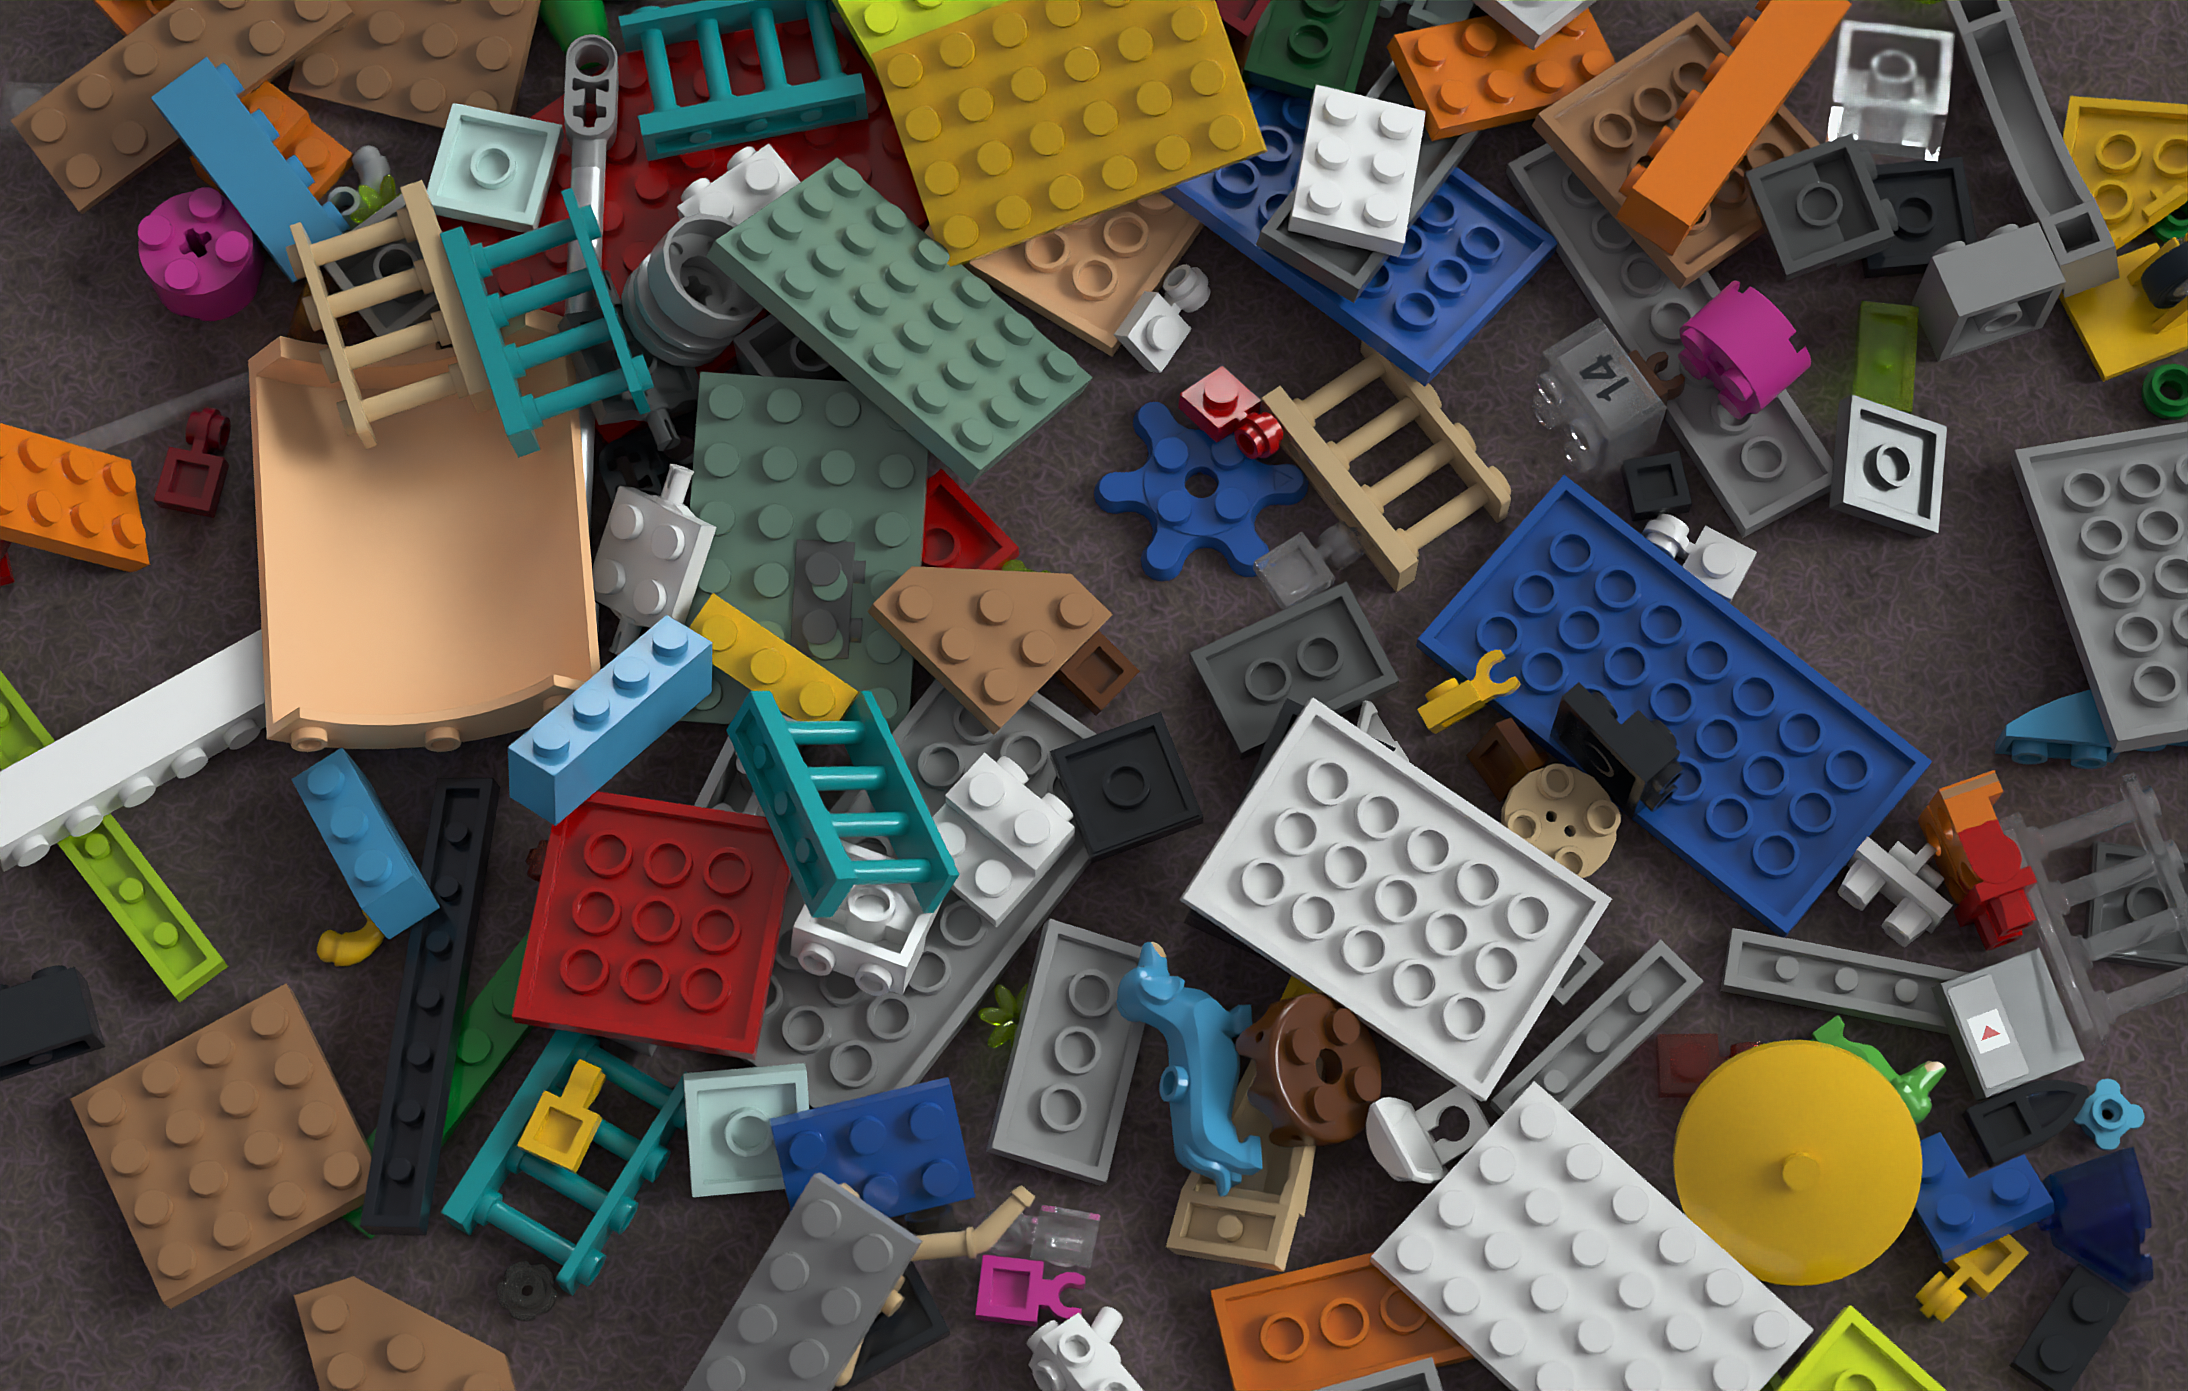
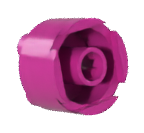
[138,187,264,321]
[1678,281,1811,420]

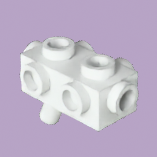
[1027,1307,1143,1391]

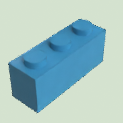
[291,748,440,939]

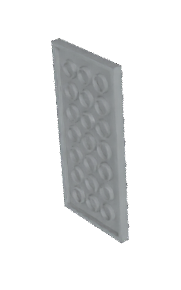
[740,679,1096,1109]

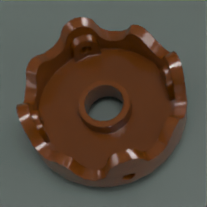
[1236,993,1382,1148]

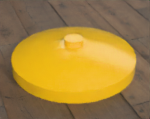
[1673,1040,1922,1286]

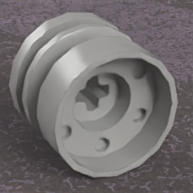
[621,213,764,368]

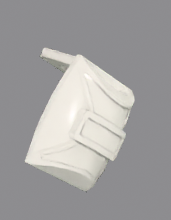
[1366,1086,1491,1184]

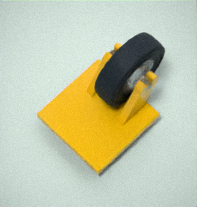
[2058,233,2188,382]

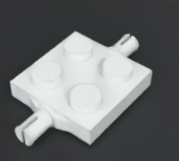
[592,464,717,655]

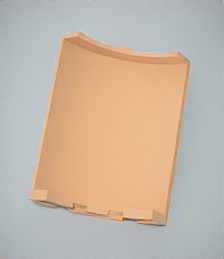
[248,309,601,752]

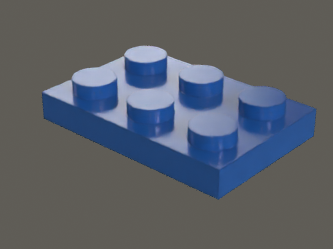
[770,1077,976,1218]

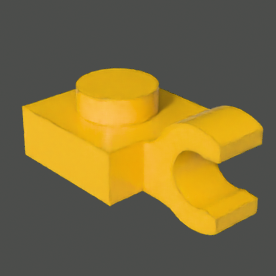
[1417,650,1521,734]
[517,1059,606,1174]

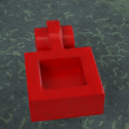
[1178,366,1283,459]

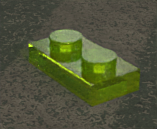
[1853,301,1919,414]

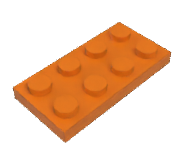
[1387,8,1616,141]
[0,423,150,572]
[1210,1252,1475,1391]

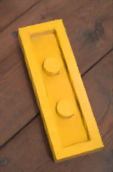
[689,593,860,721]

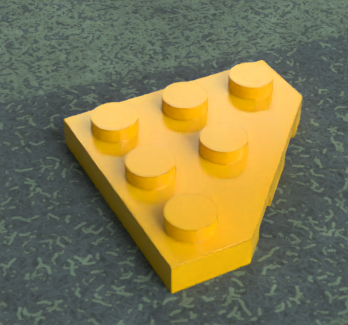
[2063,96,2188,250]

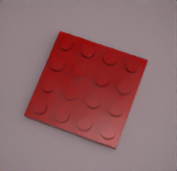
[512,791,791,1060]

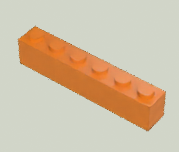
[1615,0,1852,256]

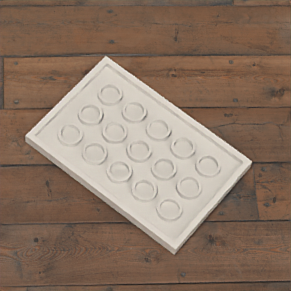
[1179,698,1612,1102]
[1370,1081,1814,1391]

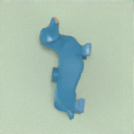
[1116,942,1263,1197]

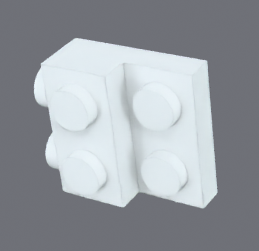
[677,144,801,225]
[932,752,1075,928]
[790,839,943,996]

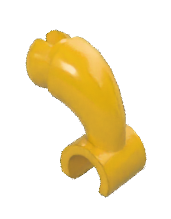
[317,910,385,967]

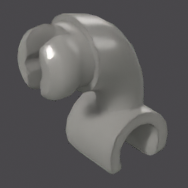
[327,146,390,230]

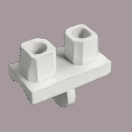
[1838,837,1953,947]

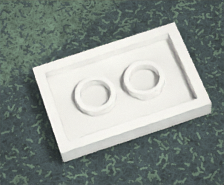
[1287,85,1426,257]

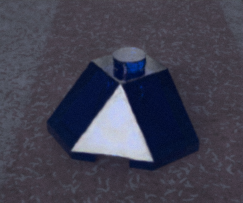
[2037,1147,2154,1293]

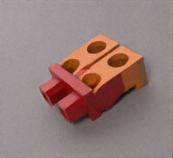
[1917,770,2037,951]

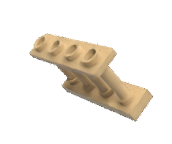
[286,180,497,449]
[1260,341,1511,592]

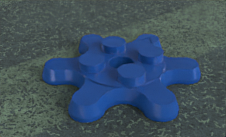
[1094,402,1308,582]

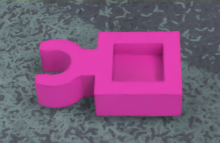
[975,1255,1085,1327]

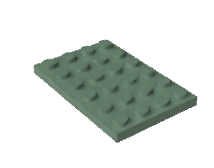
[706,158,1093,486]
[677,372,930,733]

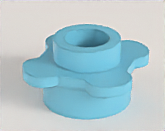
[2073,1079,2144,1151]

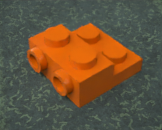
[190,80,354,201]

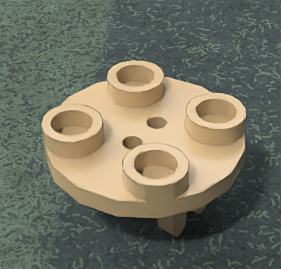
[1501,763,1621,878]

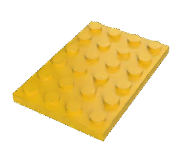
[871,0,1267,267]

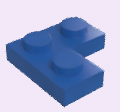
[1913,1132,2054,1264]

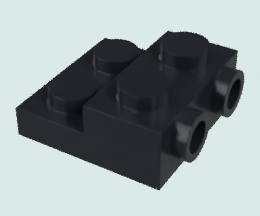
[1550,682,1685,819]

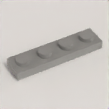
[1721,928,1969,1034]
[1489,939,1704,1117]

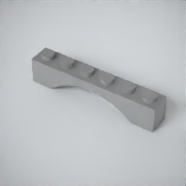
[1944,0,2120,298]

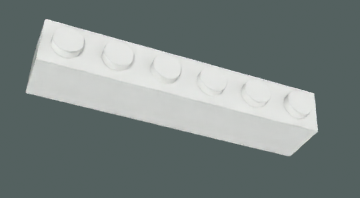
[0,629,266,872]

